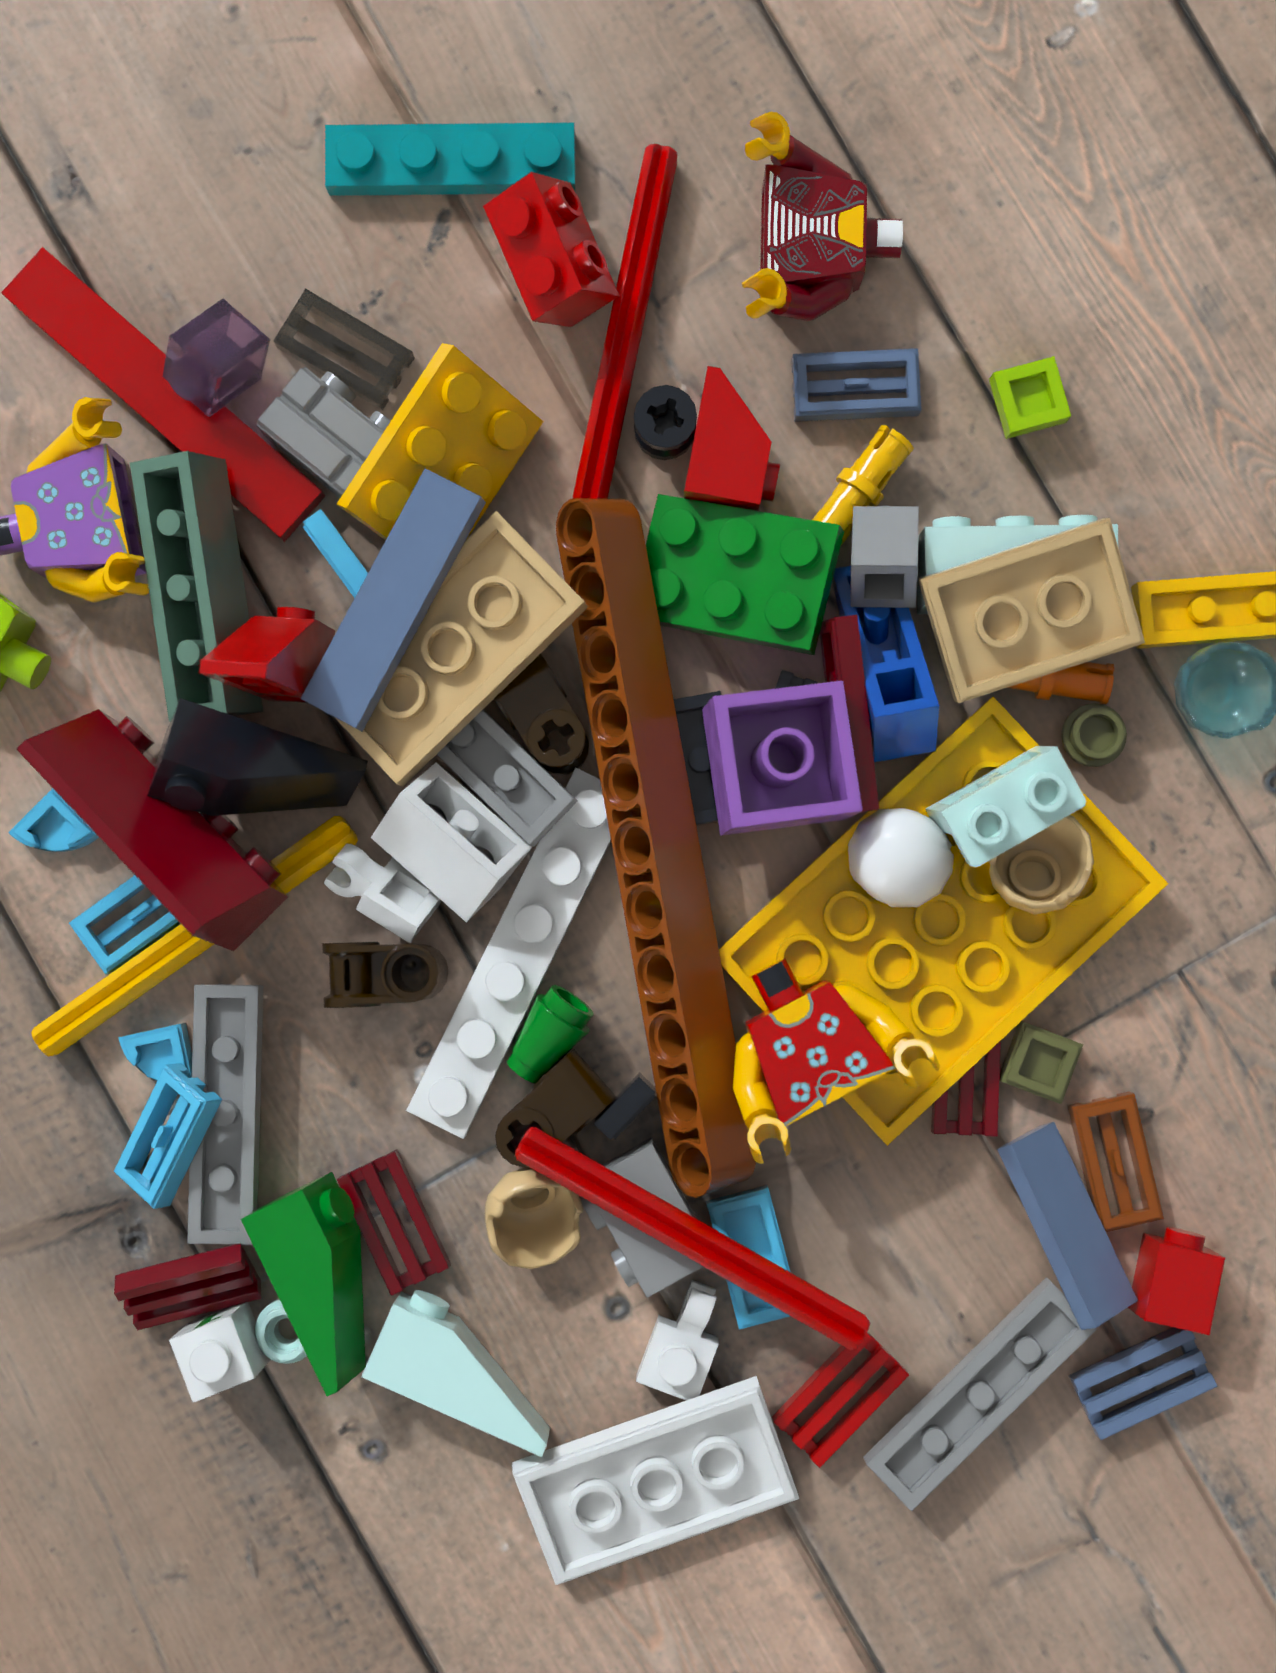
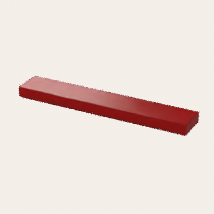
[1,247,326,542]

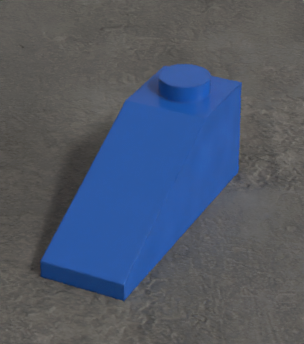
[833,566,939,763]

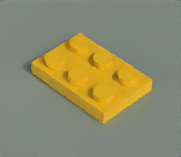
[337,343,544,541]

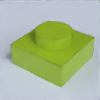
[989,356,1071,439]

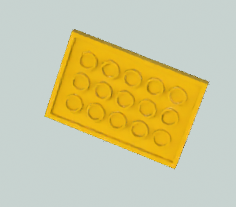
[719,696,1169,1146]

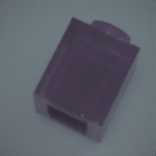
[162,298,270,417]

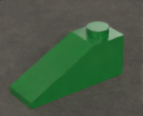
[241,1172,366,1396]

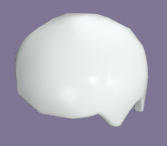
[848,808,954,907]

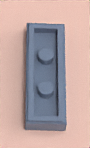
[997,1122,1138,1330]

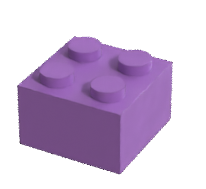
[702,681,862,836]

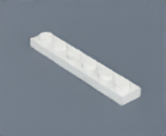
[406,768,611,1139]

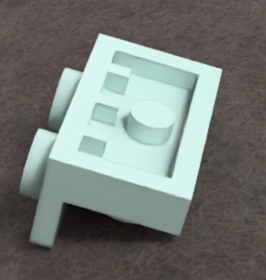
[925,746,1086,867]

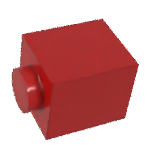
[1128,1227,1225,1335]

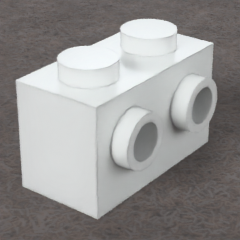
[371,763,532,923]

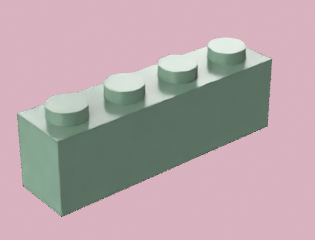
[130,451,263,722]

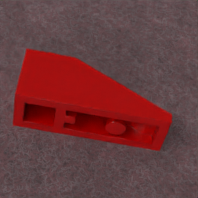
[199,607,335,703]

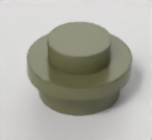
[1061,703,1127,767]

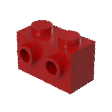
[483,172,619,327]

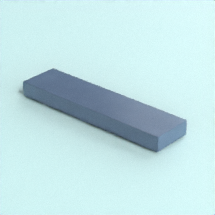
[300,468,486,732]

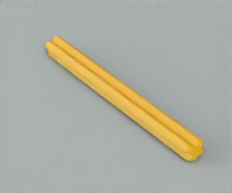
[31,815,358,1057]

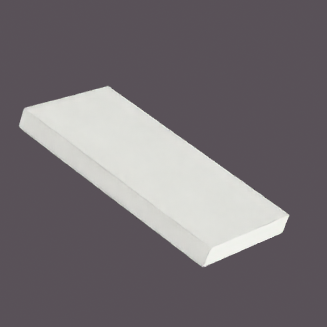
[512,1376,799,1585]

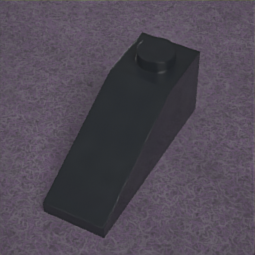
[147,698,368,816]

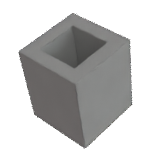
[851,506,919,608]

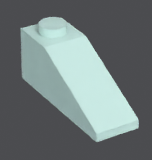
[361,1290,550,1457]

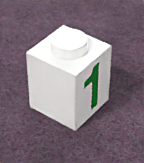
[169,1302,270,1403]

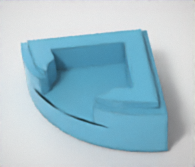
[8,788,99,852]
[118,1023,192,1081]

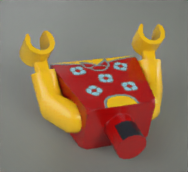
[733,958,940,1164]

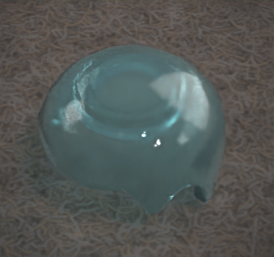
[1175,642,1276,739]

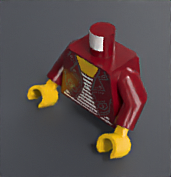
[742,111,903,321]

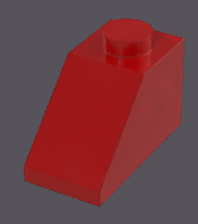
[684,366,780,511]

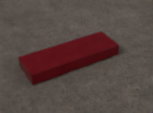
[820,615,879,812]

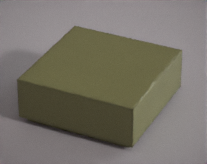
[999,1021,1084,1104]

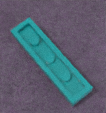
[325,123,576,196]

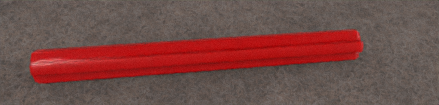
[573,144,678,499]
[515,1127,870,1350]

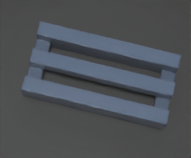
[791,348,921,422]
[1068,1327,1218,1440]

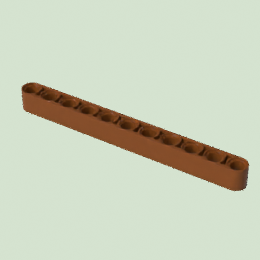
[556,498,756,1198]

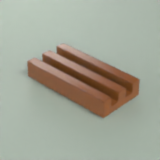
[1067,1091,1164,1232]

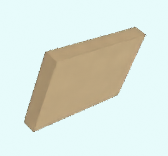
[918,518,1145,703]

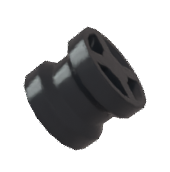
[634,385,697,460]

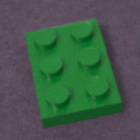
[646,494,844,655]

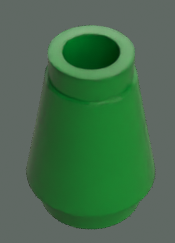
[507,985,594,1084]

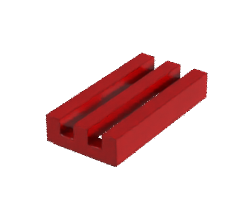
[772,1332,909,1468]

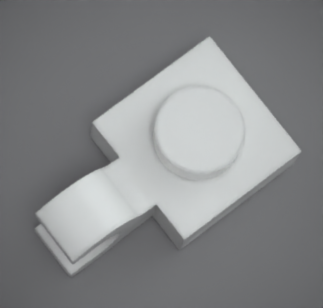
[324,843,442,943]
[636,1280,719,1400]

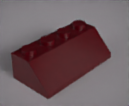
[16,709,288,951]

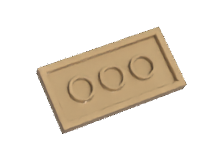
[336,511,588,787]

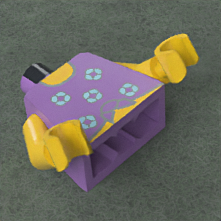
[0,397,149,602]

